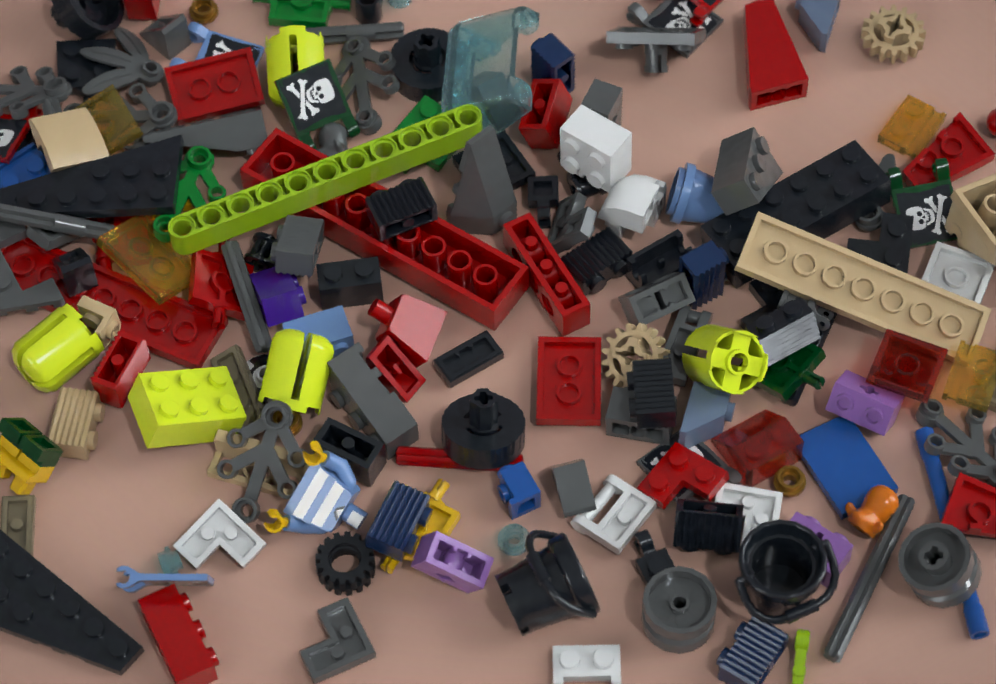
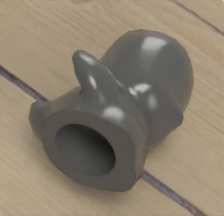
[316,122,348,157]

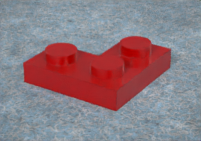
[637,442,729,509]

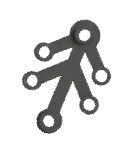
[334,35,400,135]
[0,66,72,120]
[63,83,178,153]
[915,399,996,487]
[217,401,307,523]

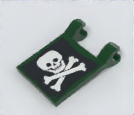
[274,58,360,149]
[885,158,957,249]

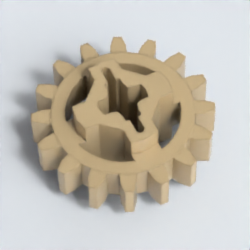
[861,5,926,64]
[601,323,670,388]

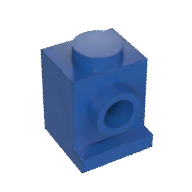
[497,461,541,520]

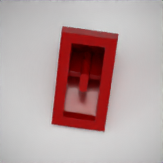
[365,335,426,403]

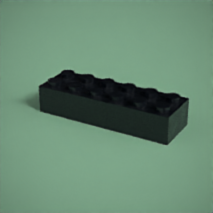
[700,140,891,289]

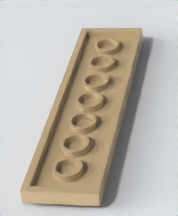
[734,211,992,368]

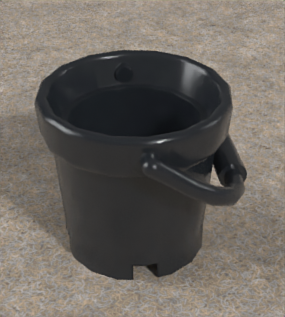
[735,519,840,625]
[494,530,600,636]

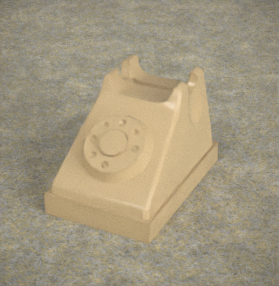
[945,173,996,266]

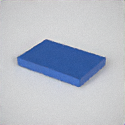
[791,416,898,520]

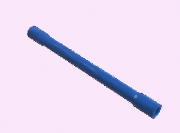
[915,427,990,640]

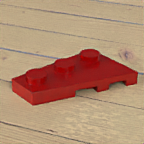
[902,112,995,187]
[940,472,996,538]

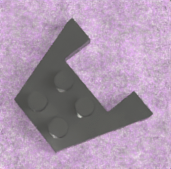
[0,222,65,316]

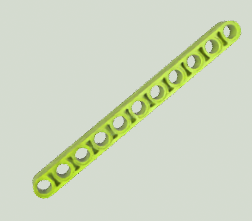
[168,104,483,255]

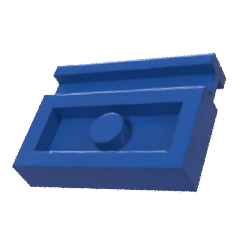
[0,142,54,189]

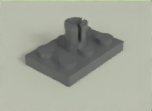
[606,27,706,73]

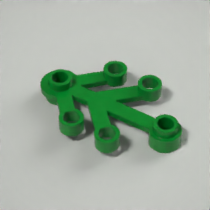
[153,146,226,243]

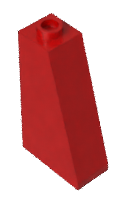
[743,0,809,111]

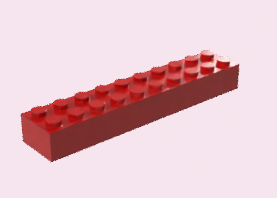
[240,128,529,331]

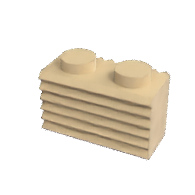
[48,386,105,460]

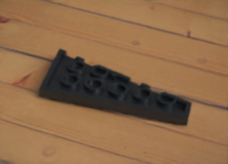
[0,134,184,222]
[0,530,144,676]

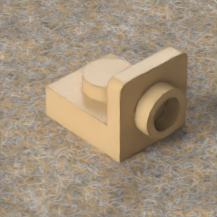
[77,295,121,348]

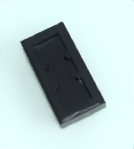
[433,330,504,388]

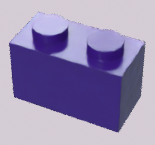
[249,267,307,327]

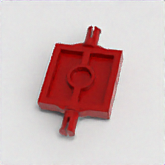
[188,239,254,330]

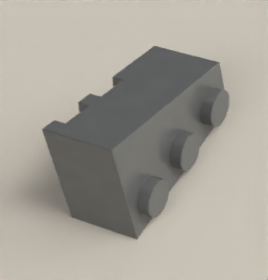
[711,127,783,216]
[327,342,419,460]

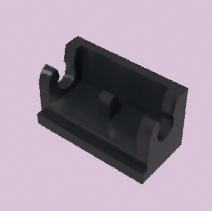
[626,229,693,289]

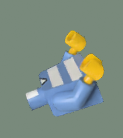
[263,441,368,534]

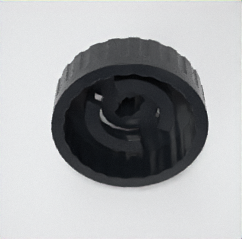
[51,0,124,40]
[390,28,467,102]
[441,388,525,470]

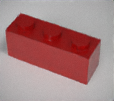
[138,583,220,684]

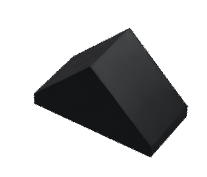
[51,247,99,297]

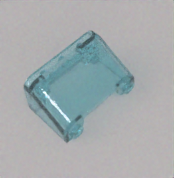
[441,6,540,134]

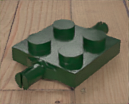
[739,343,826,402]

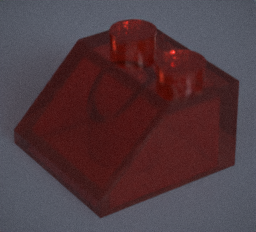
[866,328,948,404]
[711,409,804,487]

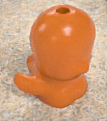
[845,485,899,539]

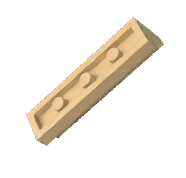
[207,429,310,500]

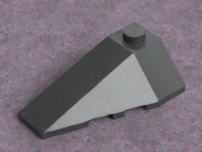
[142,106,267,155]
[446,125,517,235]

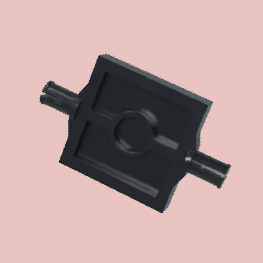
[56,38,119,111]

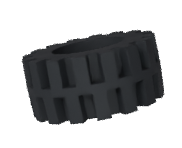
[315,531,376,596]

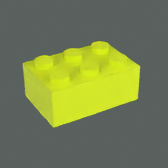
[127,366,247,449]

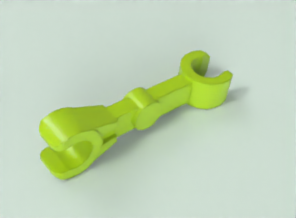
[792,629,810,684]

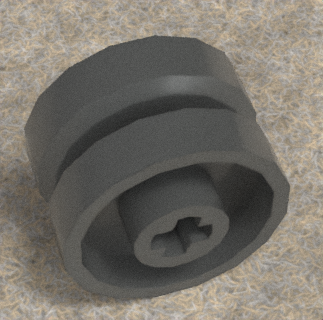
[898,522,982,608]
[642,566,717,654]

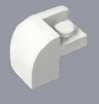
[597,174,666,239]

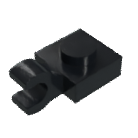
[527,175,559,229]
[634,529,675,586]

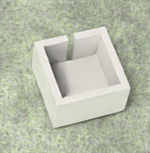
[560,104,632,193]

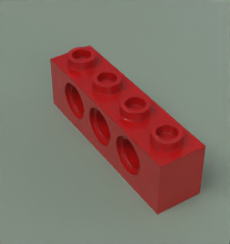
[503,212,591,337]

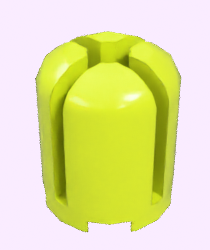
[265,25,325,109]
[11,303,105,393]
[682,324,768,394]
[258,329,334,415]

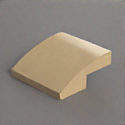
[28,107,110,173]

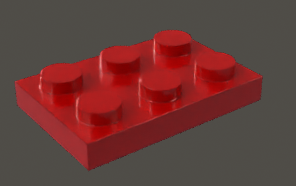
[164,47,265,125]
[536,336,601,426]

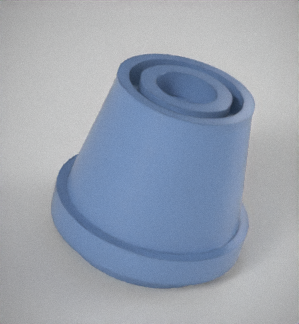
[666,163,724,224]

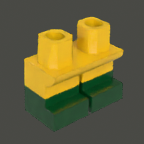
[0,418,64,495]

